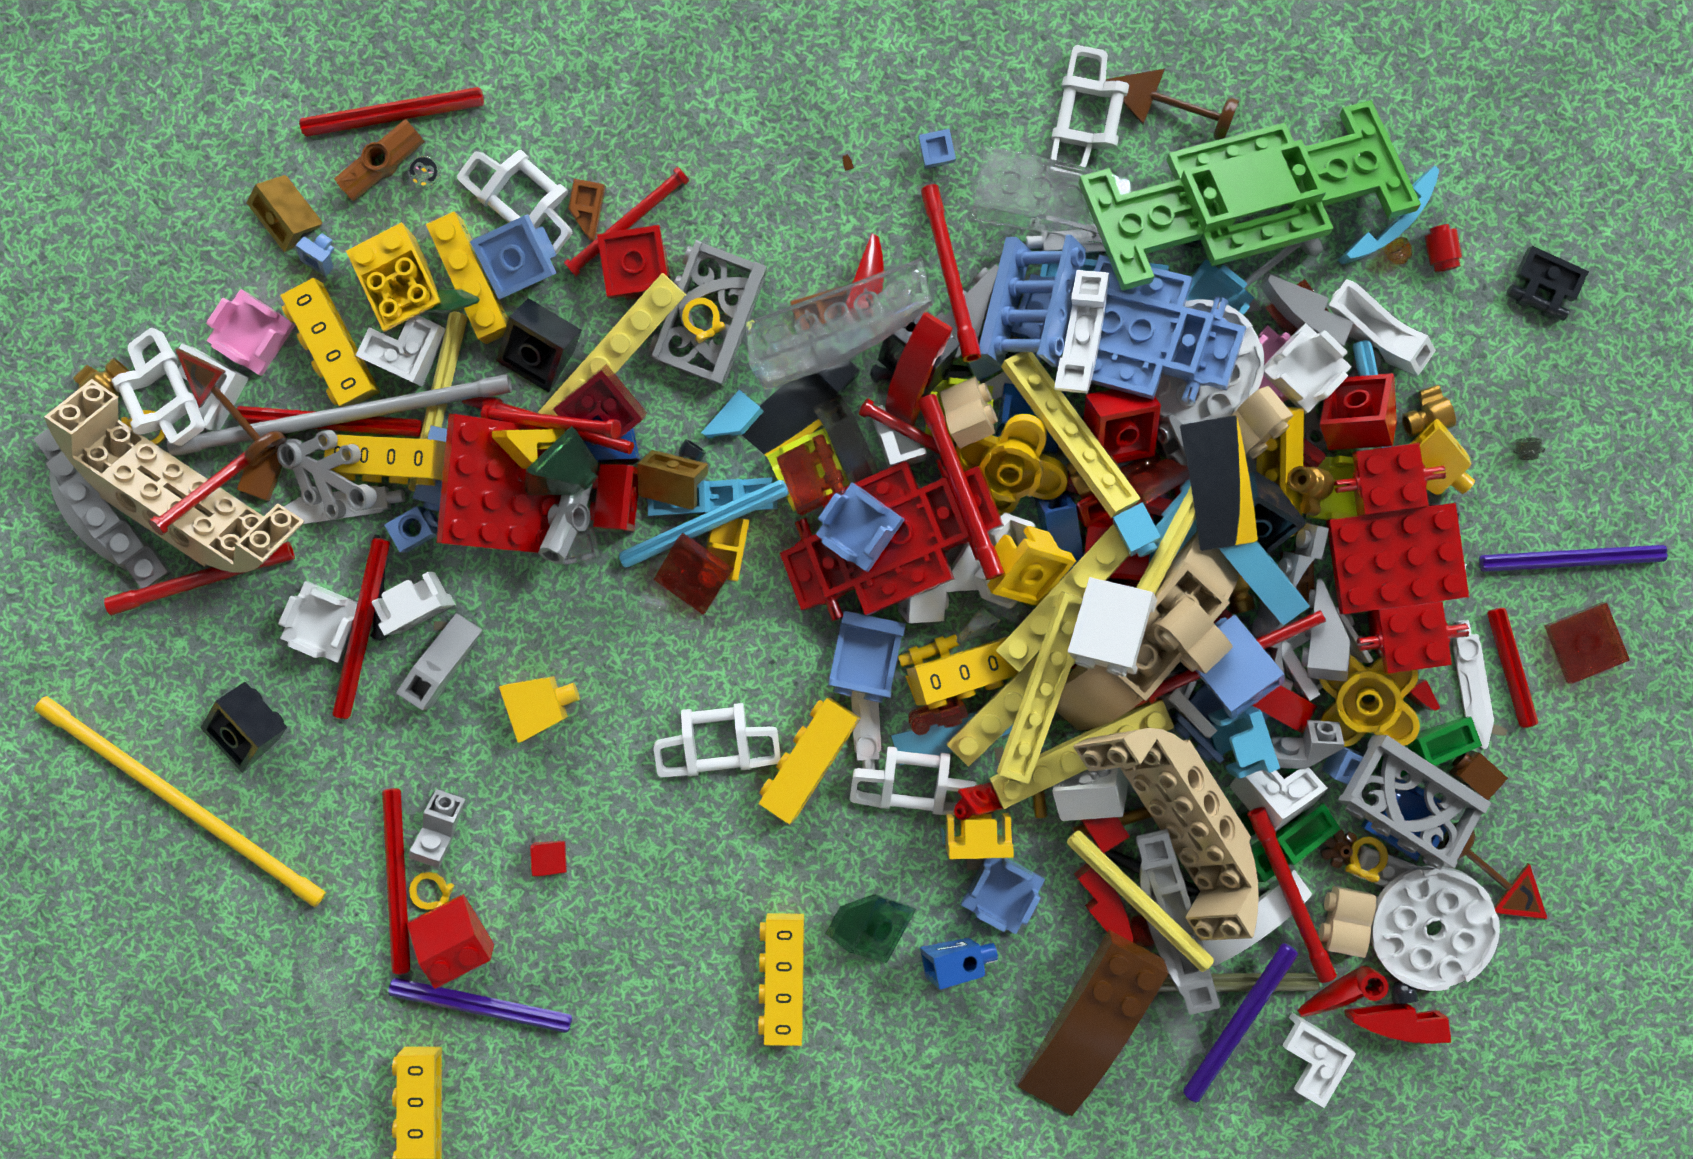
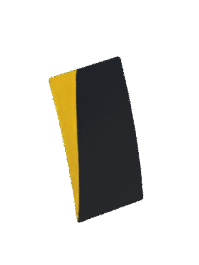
[742,360,845,457]
[1180,416,1258,551]

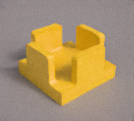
[987,526,1076,606]
[945,813,1014,859]

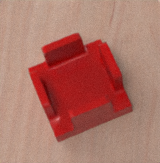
[597,225,670,300]

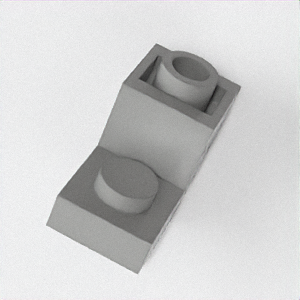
[1271,720,1344,769]
[409,789,465,868]

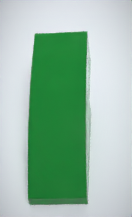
[1378,716,1482,779]
[1251,803,1341,883]

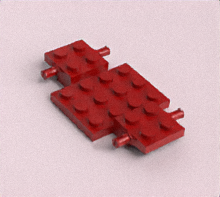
[1326,443,1469,674]
[780,458,1004,621]

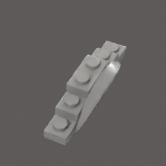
[34,428,172,588]
[1252,523,1329,691]
[1136,829,1220,1015]

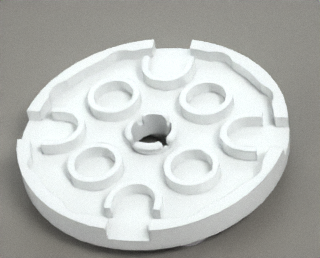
[1155,299,1264,424]
[1370,866,1500,991]

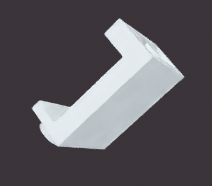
[1068,577,1157,677]

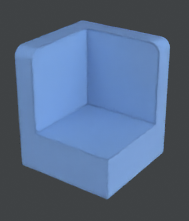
[1322,747,1364,791]

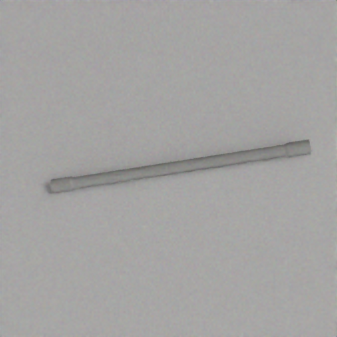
[167,374,512,456]

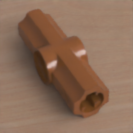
[334,119,425,201]

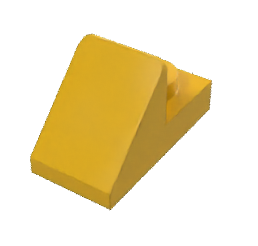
[492,429,565,469]

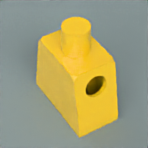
[1410,418,1475,495]
[499,676,580,743]

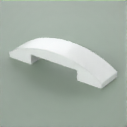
[1054,270,1109,394]
[1202,869,1312,967]

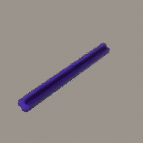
[1479,545,1668,572]
[1183,943,1298,1103]
[388,978,572,1033]

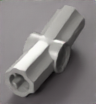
[538,469,593,564]

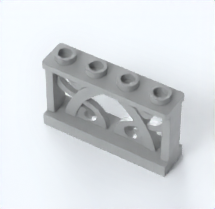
[649,240,768,387]
[1338,735,1491,870]

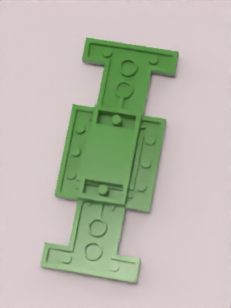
[1078,100,1421,291]

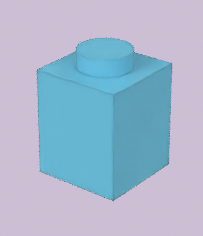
[1113,502,1161,557]

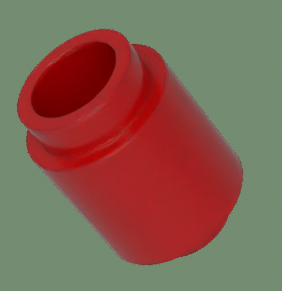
[1424,224,1463,273]

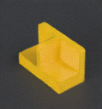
[701,518,749,582]

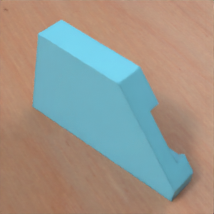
[701,390,764,439]

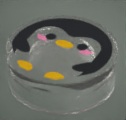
[408,156,442,189]

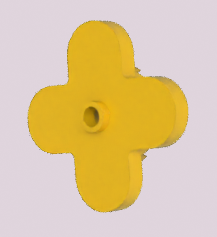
[955,414,1068,515]
[1319,655,1420,747]

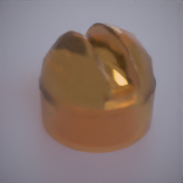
[1384,237,1413,265]

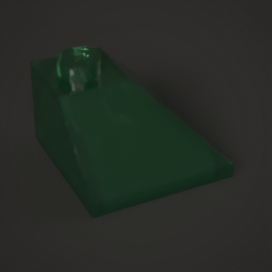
[525,426,598,495]
[825,894,916,963]

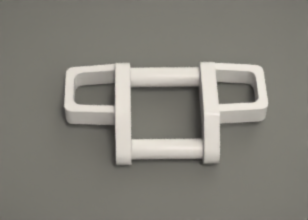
[1049,45,1129,175]
[457,150,572,255]
[112,328,205,446]
[654,703,781,777]
[850,747,977,815]

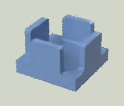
[470,214,556,299]
[816,482,905,572]
[960,858,1045,934]

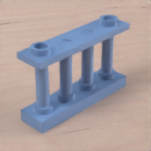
[979,235,1086,367]

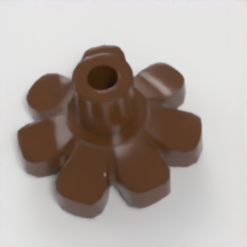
[1320,829,1361,869]

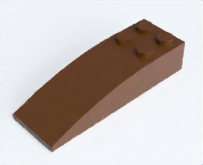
[1017,930,1169,1116]

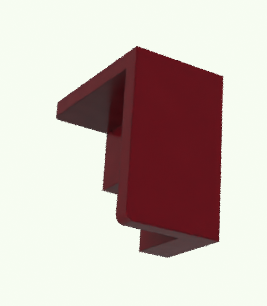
[553,364,647,439]

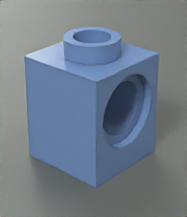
[384,506,438,552]

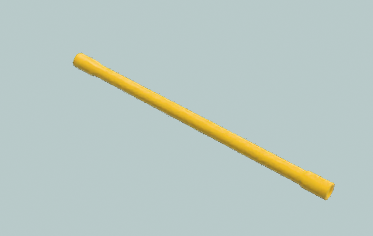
[34,696,327,908]

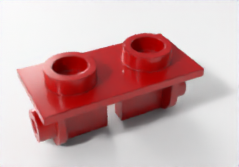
[954,782,1009,820]

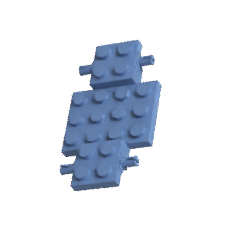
[1011,255,1246,403]

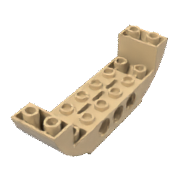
[44,379,304,572]
[1056,530,1240,730]
[1073,728,1259,941]

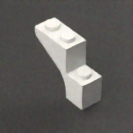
[1329,279,1436,376]
[898,544,981,623]

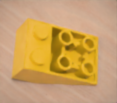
[346,222,441,332]

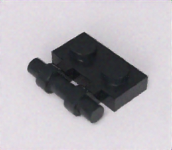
[1506,246,1589,321]

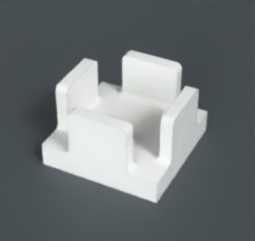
[1263,323,1351,414]
[372,572,456,636]
[278,581,358,663]

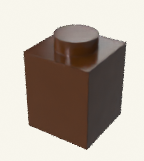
[1448,750,1508,800]

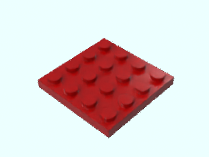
[436,414,567,553]

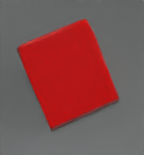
[1076,494,1109,527]
[530,841,567,877]

